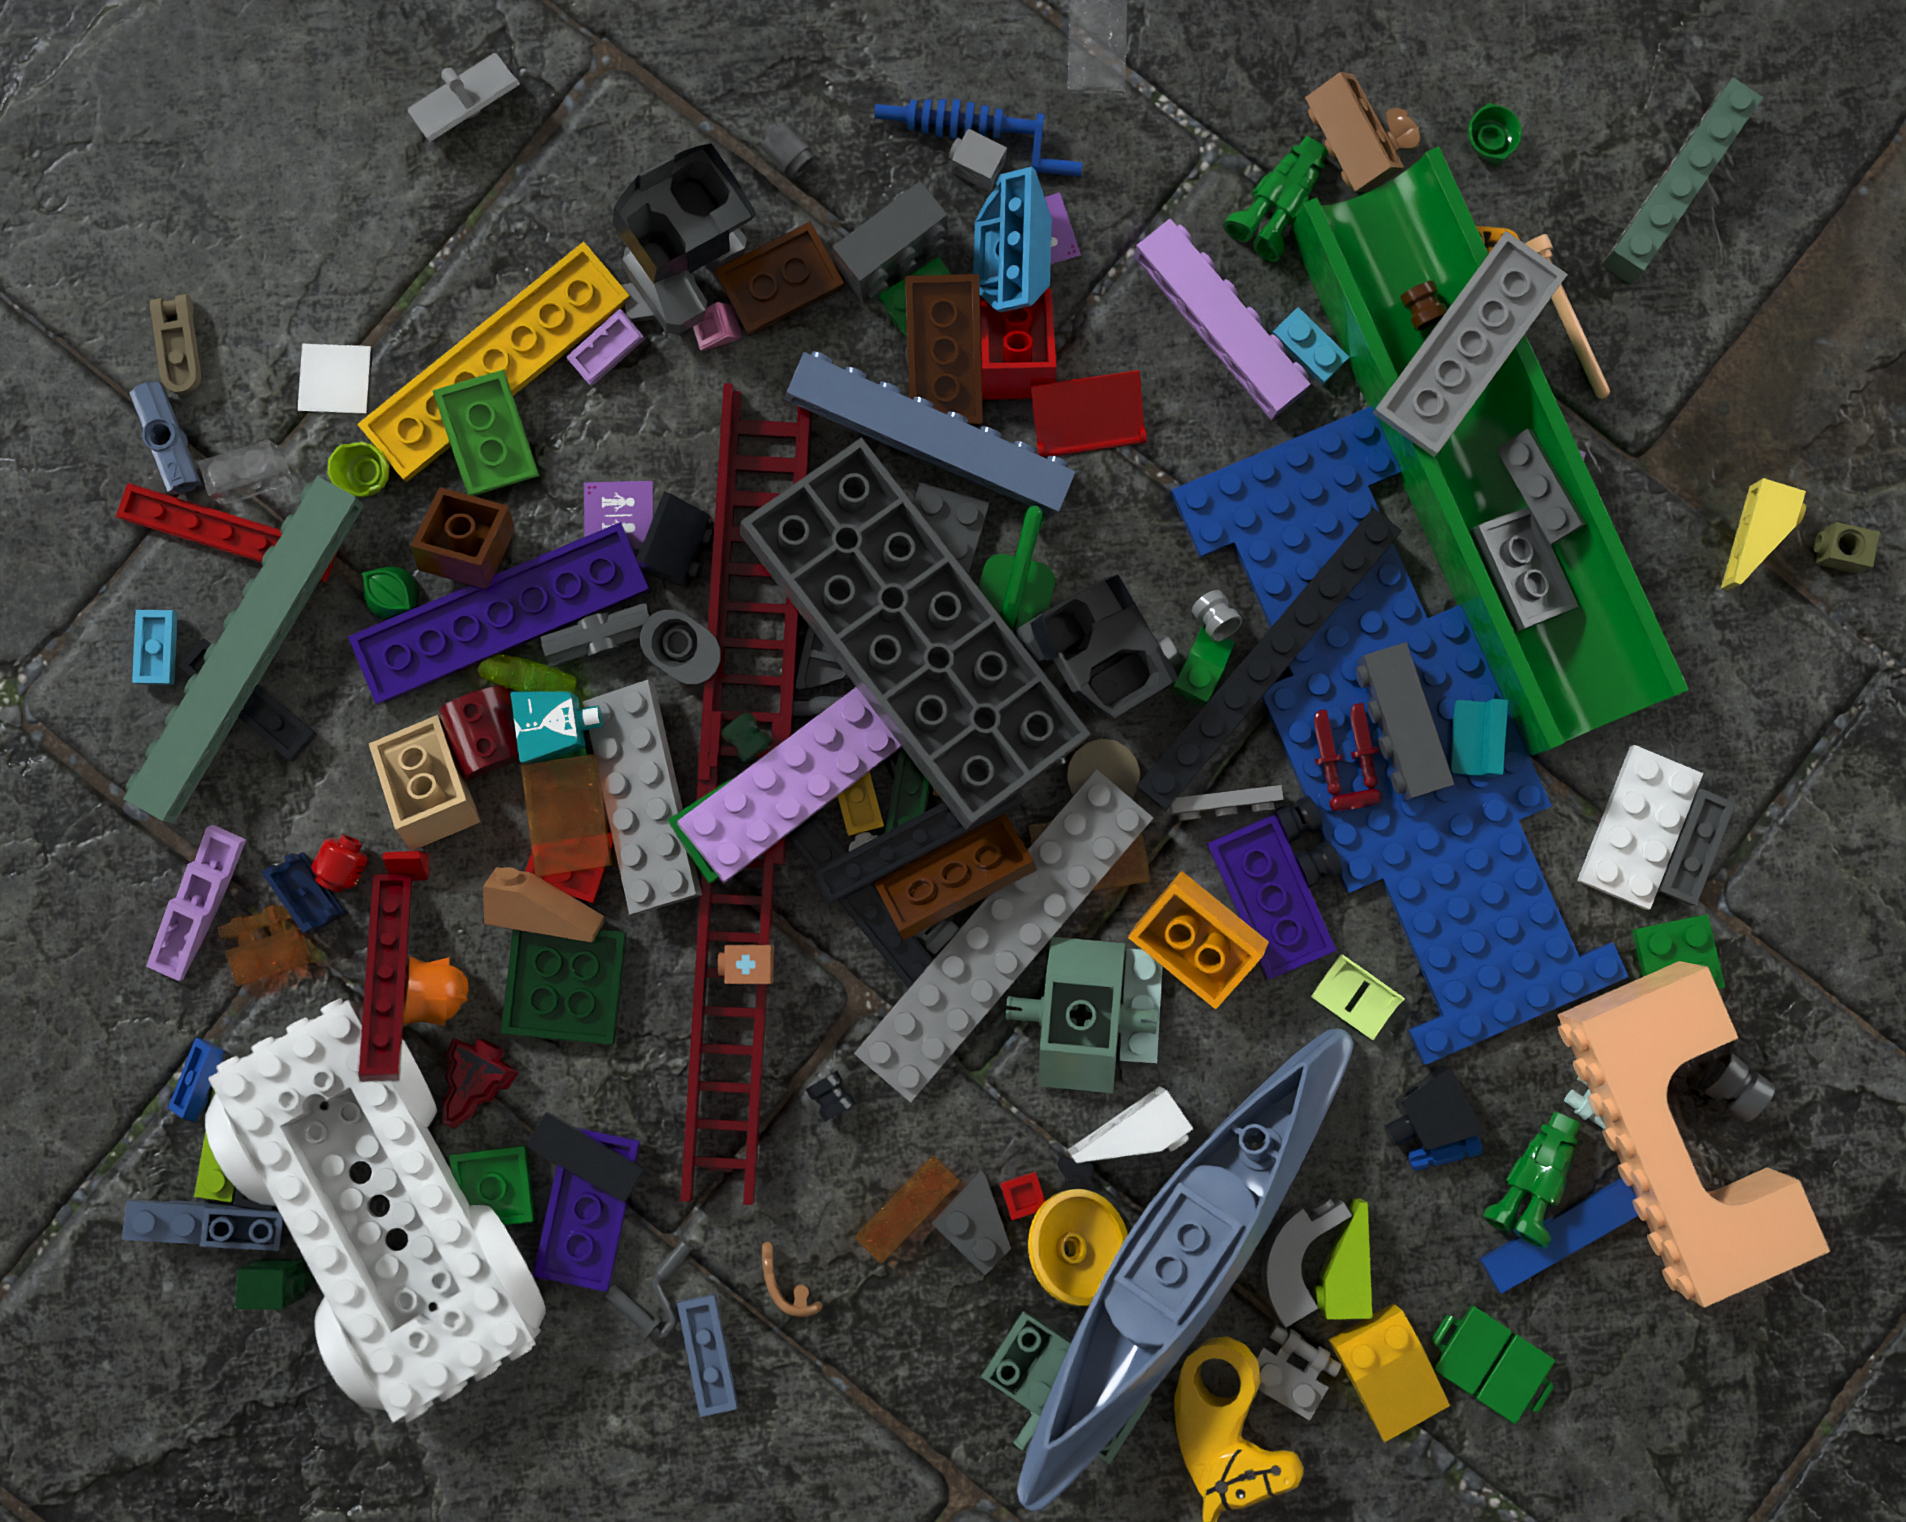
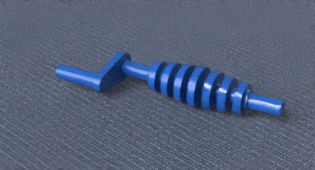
[874,99,1082,177]

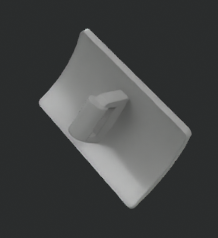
[408,53,520,142]

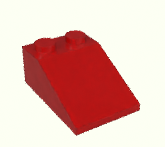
[979,289,1056,400]

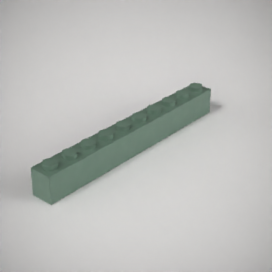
[123,476,365,824]

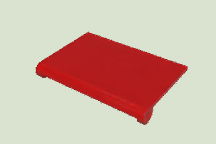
[1031,370,1147,458]

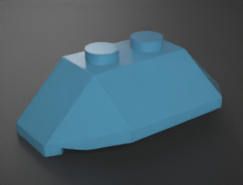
[973,166,1052,313]

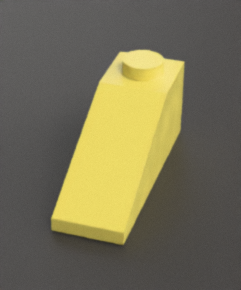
[1721,478,1806,591]

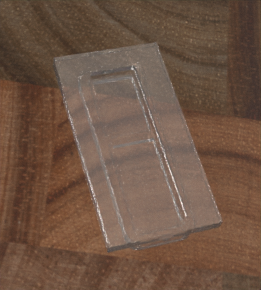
[1067,0,1127,94]

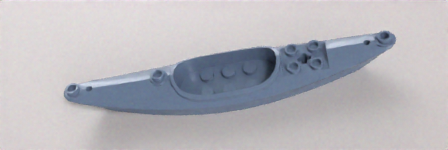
[1017,1028,1354,1511]

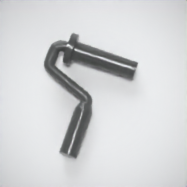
[605,1240,693,1341]

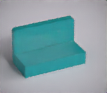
[1450,699,1508,778]

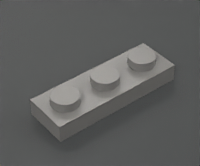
[1168,785,1284,821]

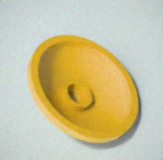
[1028,1189,1128,1306]

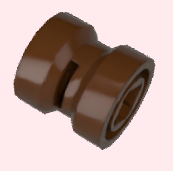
[1400,280,1447,331]

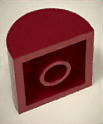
[439,685,520,781]

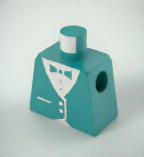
[510,692,603,767]

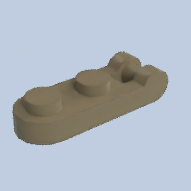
[150,294,201,396]

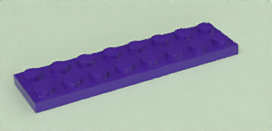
[348,522,651,705]

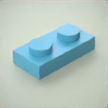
[1271,307,1349,385]
[132,610,178,685]

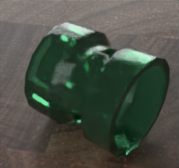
[721,711,773,764]

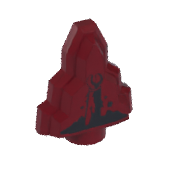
[442,1038,519,1129]

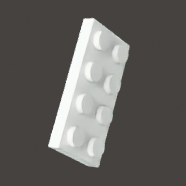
[1577,745,1703,910]

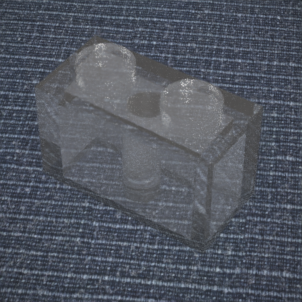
[198,439,293,505]

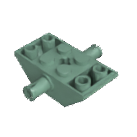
[1006,937,1158,1093]
[981,1311,1152,1464]

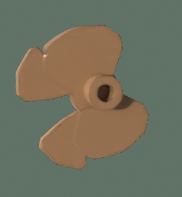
[1386,108,1421,153]

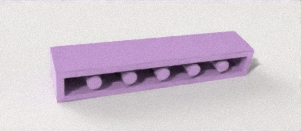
[1133,219,1311,420]

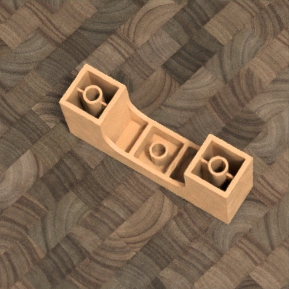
[1558,961,1830,1308]

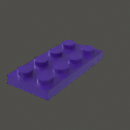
[1206,814,1336,980]
[533,1127,641,1292]

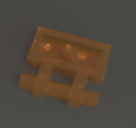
[218,904,312,986]

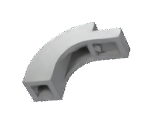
[1261,1198,1352,1328]

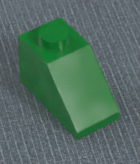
[1170,626,1235,707]

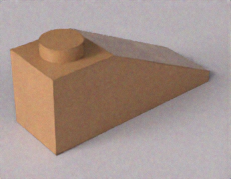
[483,867,604,942]

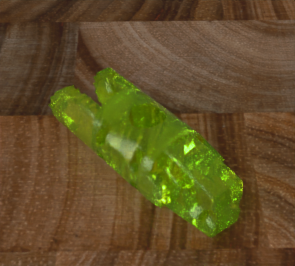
[477,654,576,694]

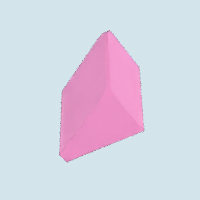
[693,302,742,351]

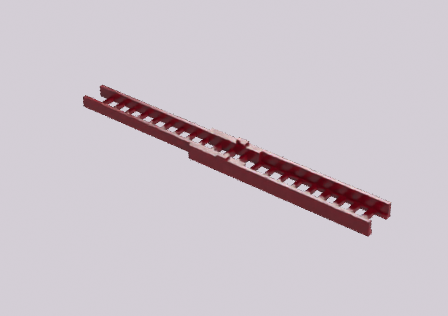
[680,383,813,1205]

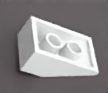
[1068,1086,1193,1163]

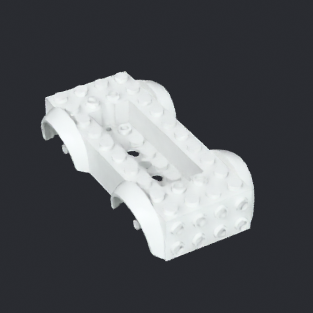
[205,998,546,1422]

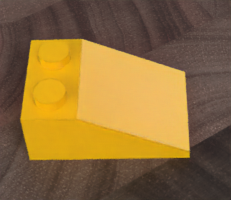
[1328,1303,1450,1442]

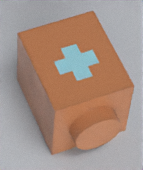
[718,945,774,984]

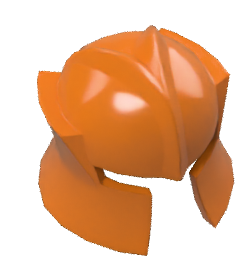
[403,955,468,1027]

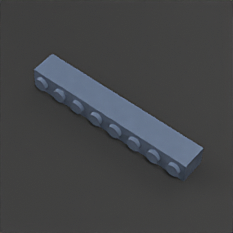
[784,351,1076,517]

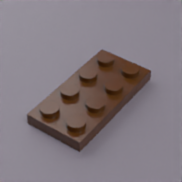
[905,274,983,424]
[874,813,1038,940]

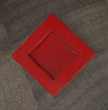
[1000,1171,1045,1220]

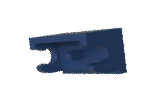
[261,852,346,934]

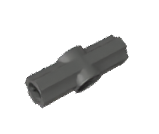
[541,603,652,668]

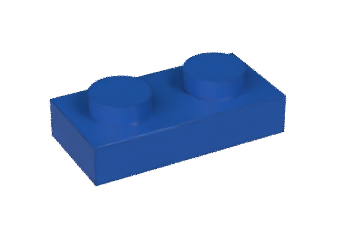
[168,1037,224,1122]

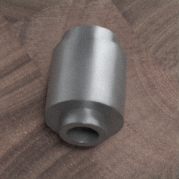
[761,122,814,178]

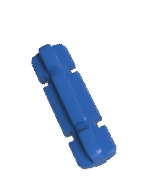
[1408,1135,1483,1171]

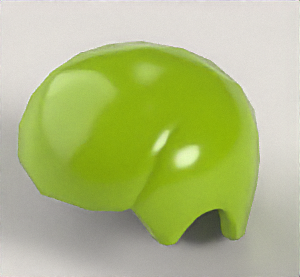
[327,442,389,498]

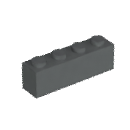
[1355,642,1454,800]

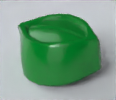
[1468,103,1522,167]
[362,566,419,620]

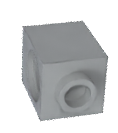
[949,129,1007,192]

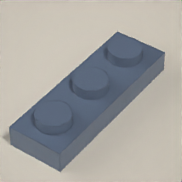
[677,1293,738,1417]

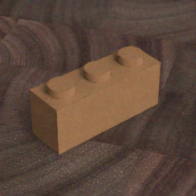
[1305,72,1404,192]

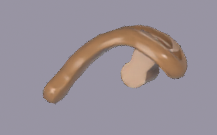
[762,1242,823,1317]

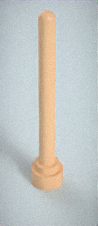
[1525,234,1610,399]

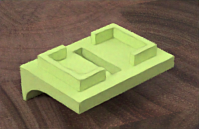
[1311,954,1405,1040]

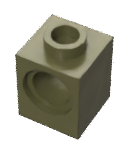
[1814,522,1880,574]

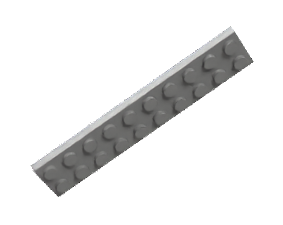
[854,769,1153,1103]

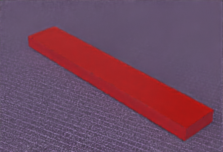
[116,483,338,583]

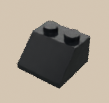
[636,491,714,589]

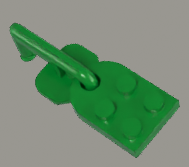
[979,506,1055,634]

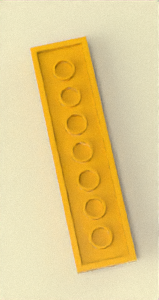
[357,241,631,482]

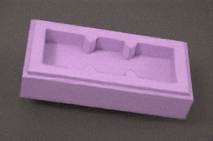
[566,309,646,386]

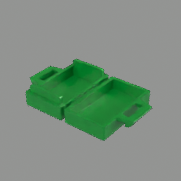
[1431,1305,1555,1424]

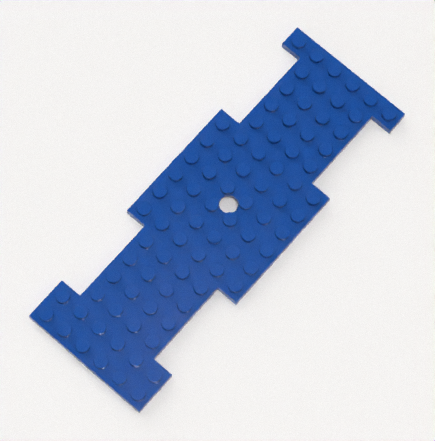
[1171,406,1629,1065]

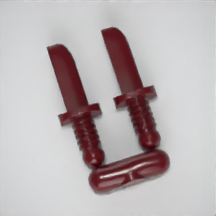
[1314,703,1382,812]

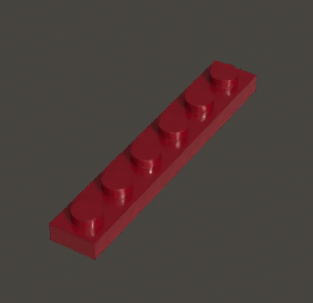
[358,874,412,1082]

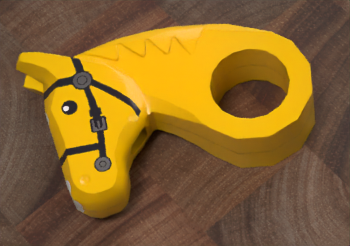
[1174,1336,1304,1522]

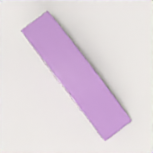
[146,825,246,982]

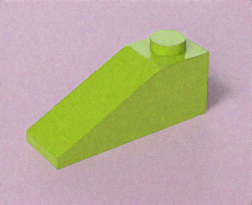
[1313,1198,1372,1320]

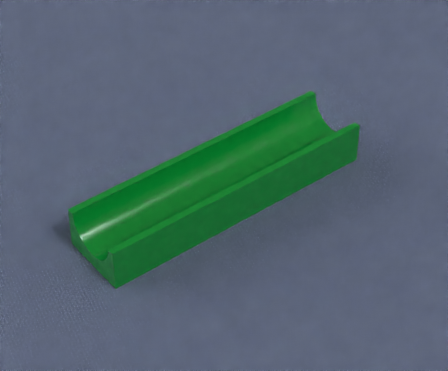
[1289,147,1689,756]

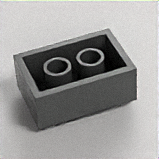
[833,181,948,304]

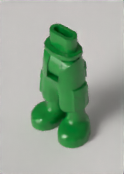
[1223,136,1329,262]
[1482,1112,1582,1250]

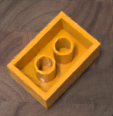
[1128,870,1269,1010]

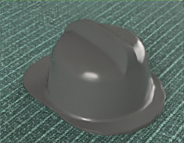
[640,610,721,684]

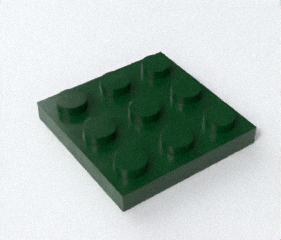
[501,929,627,1044]

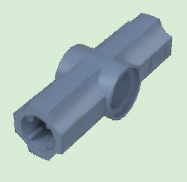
[129,381,201,495]

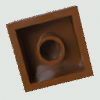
[410,487,515,589]

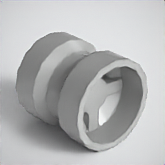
[1191,590,1242,642]

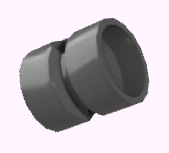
[1699,1052,1775,1123]

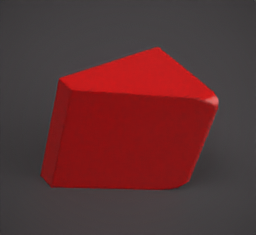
[382,851,429,881]

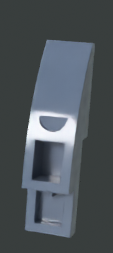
[122,1199,283,1251]

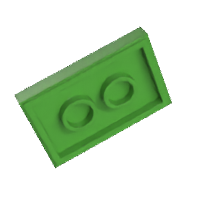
[432,369,539,496]

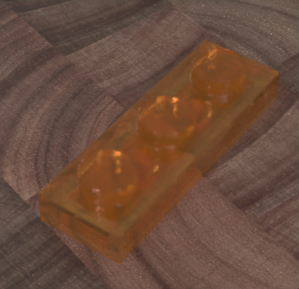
[854,1154,960,1264]

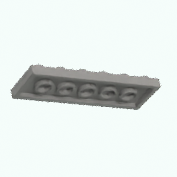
[1373,231,1568,457]
[583,680,702,915]

